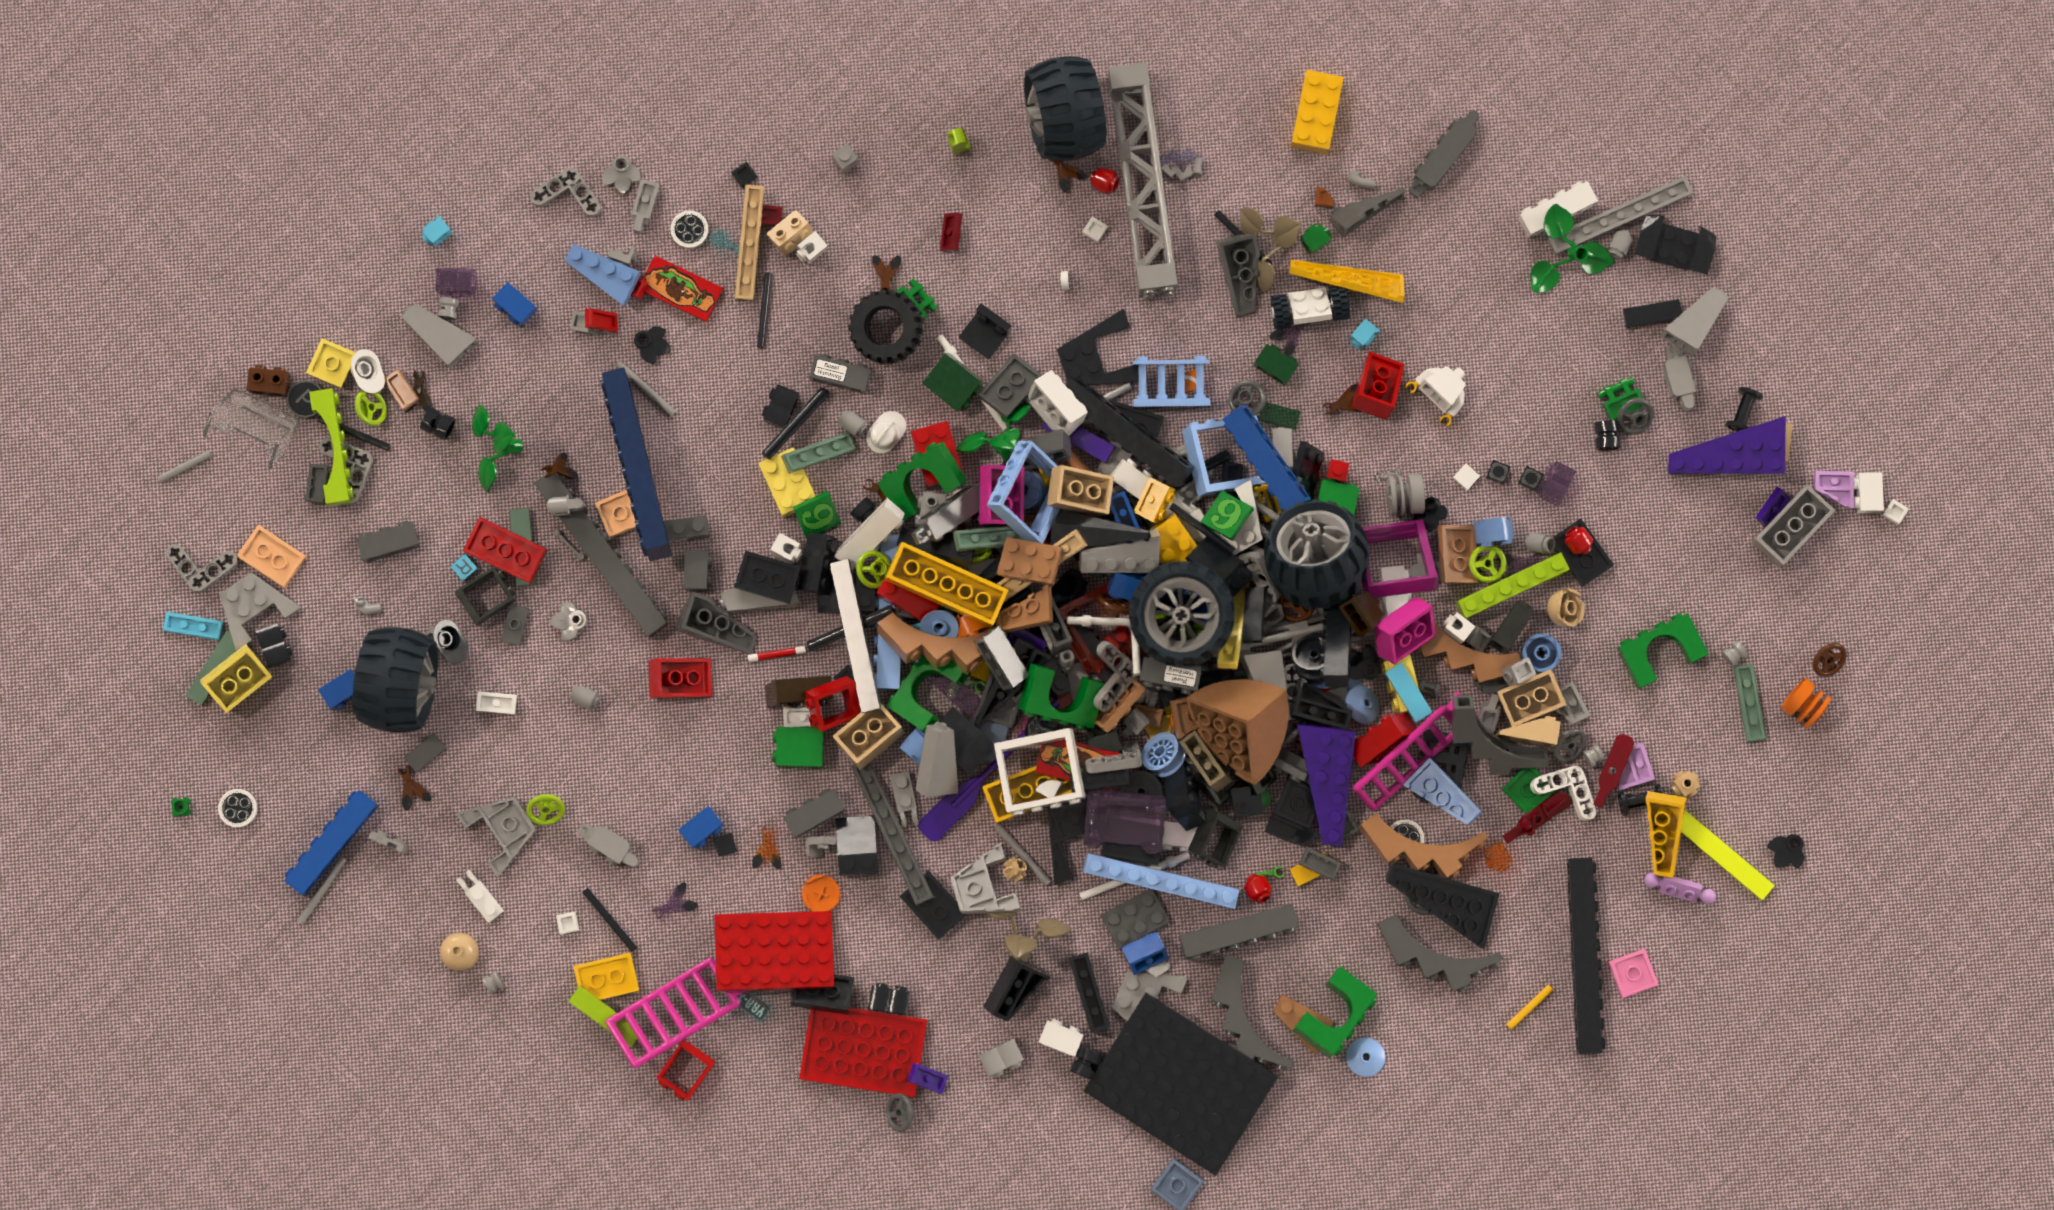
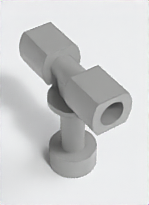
[1055,649,1074,675]

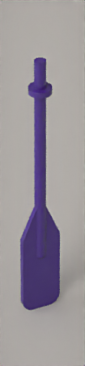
[918,700,1060,841]

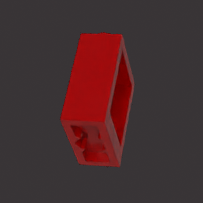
[805,676,861,732]
[656,1039,716,1101]

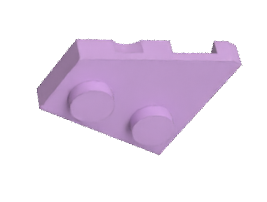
[1814,471,1854,509]
[1618,743,1655,791]

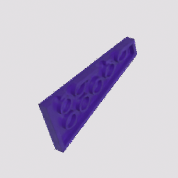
[1668,416,1786,474]
[1297,724,1356,846]

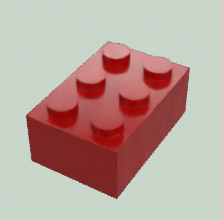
[910,421,963,490]
[1353,712,1417,768]

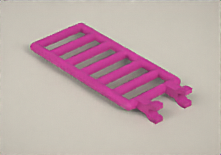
[1353,691,1479,811]
[606,957,748,1069]

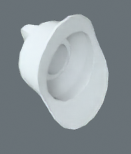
[351,349,385,393]
[866,411,906,453]

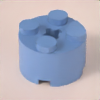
[1024,471,1049,510]
[1473,516,1514,547]
[1520,633,1561,674]
[899,727,925,766]

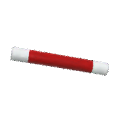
[748,646,806,662]

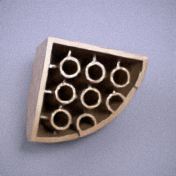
[1187,679,1289,785]

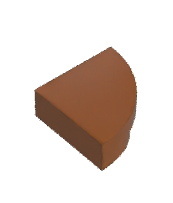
[1315,187,1334,208]

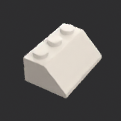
[1026,370,1088,436]

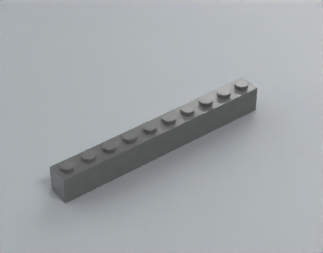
[534,473,668,638]

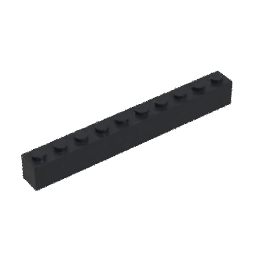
[1566,858,1605,1054]

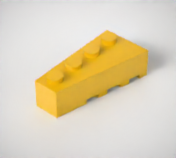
[1646,791,1687,878]

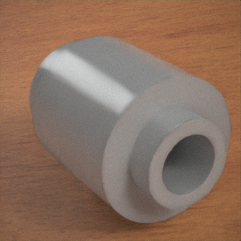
[1608,230,1634,259]
[837,409,867,437]
[1525,532,1555,554]
[570,685,600,710]

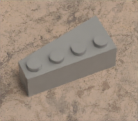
[1079,528,1160,573]

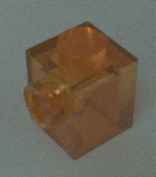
[1483,841,1513,872]

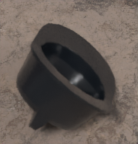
[1052,568,1088,609]
[432,620,469,664]

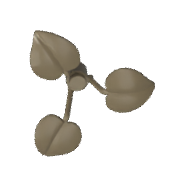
[1240,207,1302,293]
[987,912,1071,961]

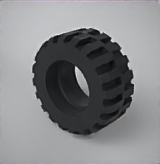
[848,290,924,364]

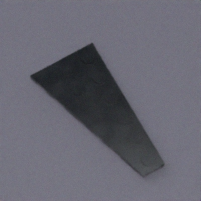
[1385,863,1500,949]

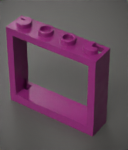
[1362,519,1438,598]

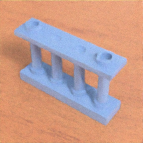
[1132,356,1210,407]

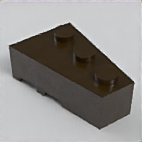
[765,676,833,708]

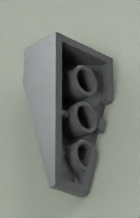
[1329,188,1406,238]
[1215,233,1260,317]
[675,592,757,654]

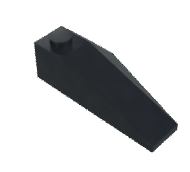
[896,527,976,572]

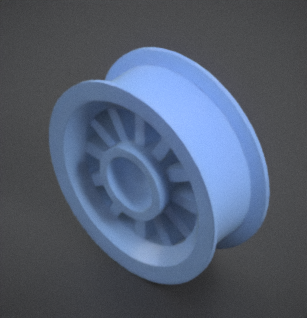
[1141,732,1186,777]

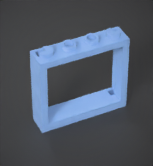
[1182,415,1266,497]
[987,441,1060,544]

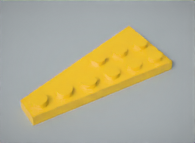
[1289,259,1404,303]

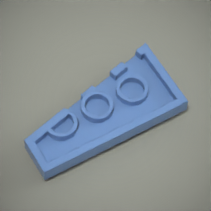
[565,244,641,307]
[1403,758,1483,826]

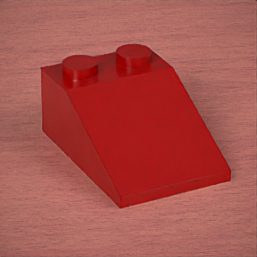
[1351,351,1405,420]
[876,580,940,621]
[648,658,712,699]

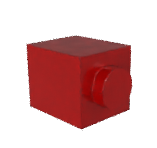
[1325,459,1350,484]

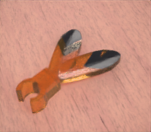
[752,826,781,869]

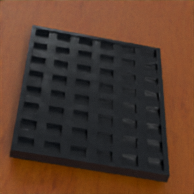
[1083,992,1279,1176]

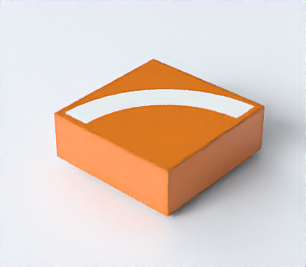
[1185,369,1196,394]

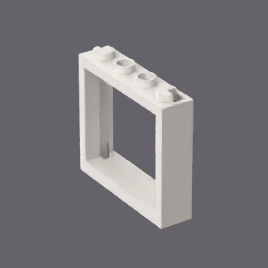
[994,728,1086,816]

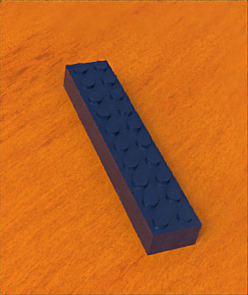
[600,367,672,562]

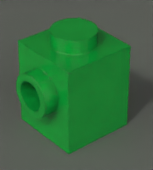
[1300,224,1331,255]

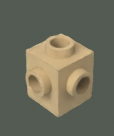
[1670,770,1700,799]

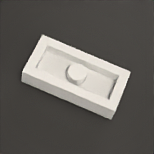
[476,691,517,715]
[783,706,822,727]

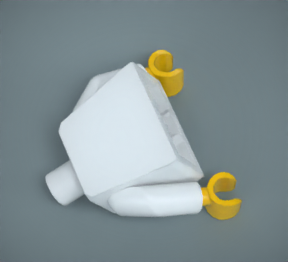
[1405,366,1466,427]

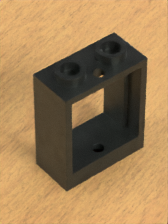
[454,567,516,626]
[1488,601,1534,654]
[1188,808,1243,869]

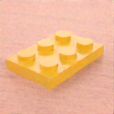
[573,952,640,1000]

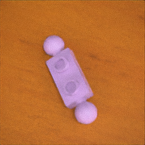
[1644,873,1716,904]

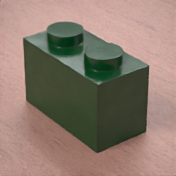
[1253,344,1299,386]

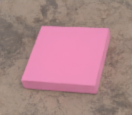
[1608,948,1659,998]

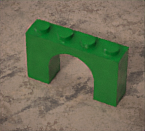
[877,442,968,521]
[1617,612,1709,690]
[887,655,972,733]
[1018,663,1105,730]
[1292,966,1377,1059]

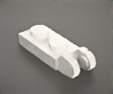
[457,870,504,923]

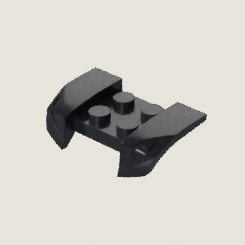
[1634,214,1716,275]
[1264,773,1319,846]

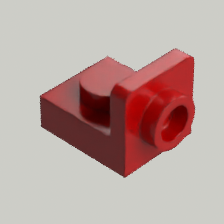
[1105,626,1131,651]

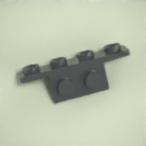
[1273,747,1310,784]

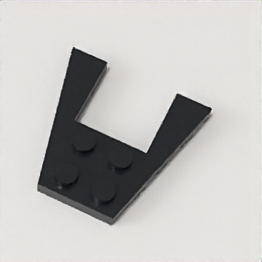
[1057,309,1147,385]
[1047,795,1124,885]

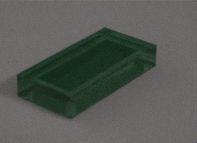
[1259,402,1301,431]

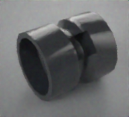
[420,407,456,441]
[1594,420,1621,451]
[850,497,876,523]
[1070,1045,1103,1081]

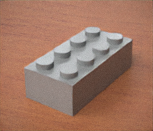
[1751,484,1835,568]

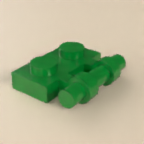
[896,278,938,319]
[1597,377,1643,420]

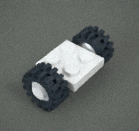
[1270,286,1350,330]

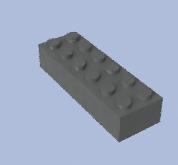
[1178,903,1299,962]

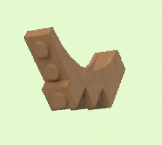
[1416,598,1521,684]
[877,612,1006,674]
[1358,813,1488,879]

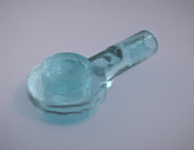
[710,229,740,255]

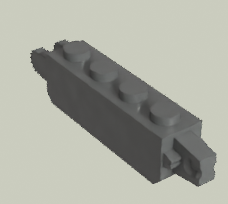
[1408,110,1479,198]
[911,484,980,544]

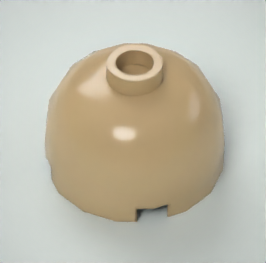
[1547,588,1585,627]
[440,933,479,972]

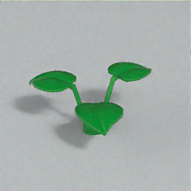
[1530,204,1614,293]
[956,404,1031,461]
[472,405,523,492]

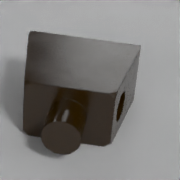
[1339,592,1383,637]

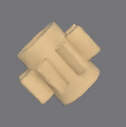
[1003,857,1027,882]

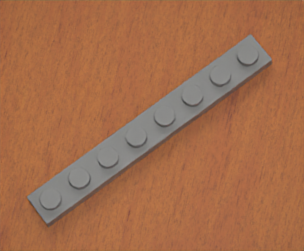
[1547,176,1693,255]

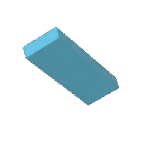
[162,612,224,641]
[1385,663,1432,723]

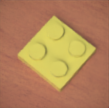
[306,339,356,389]

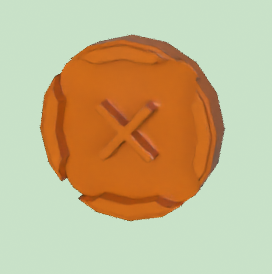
[801,874,840,911]

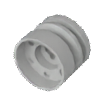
[1385,473,1425,516]

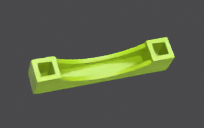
[309,388,354,507]
[1455,553,1570,619]

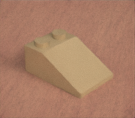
[1495,716,1561,748]

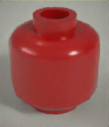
[1090,167,1120,194]
[1564,526,1593,555]
[1244,874,1272,904]

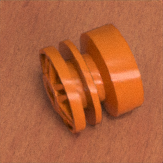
[1780,677,1832,729]

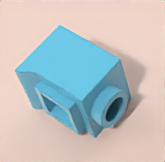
[421,215,452,247]
[1349,318,1380,350]

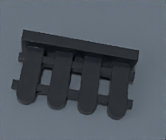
[1413,727,1470,803]

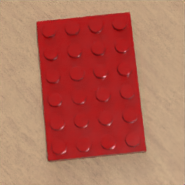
[715,911,834,992]
[799,1007,927,1097]

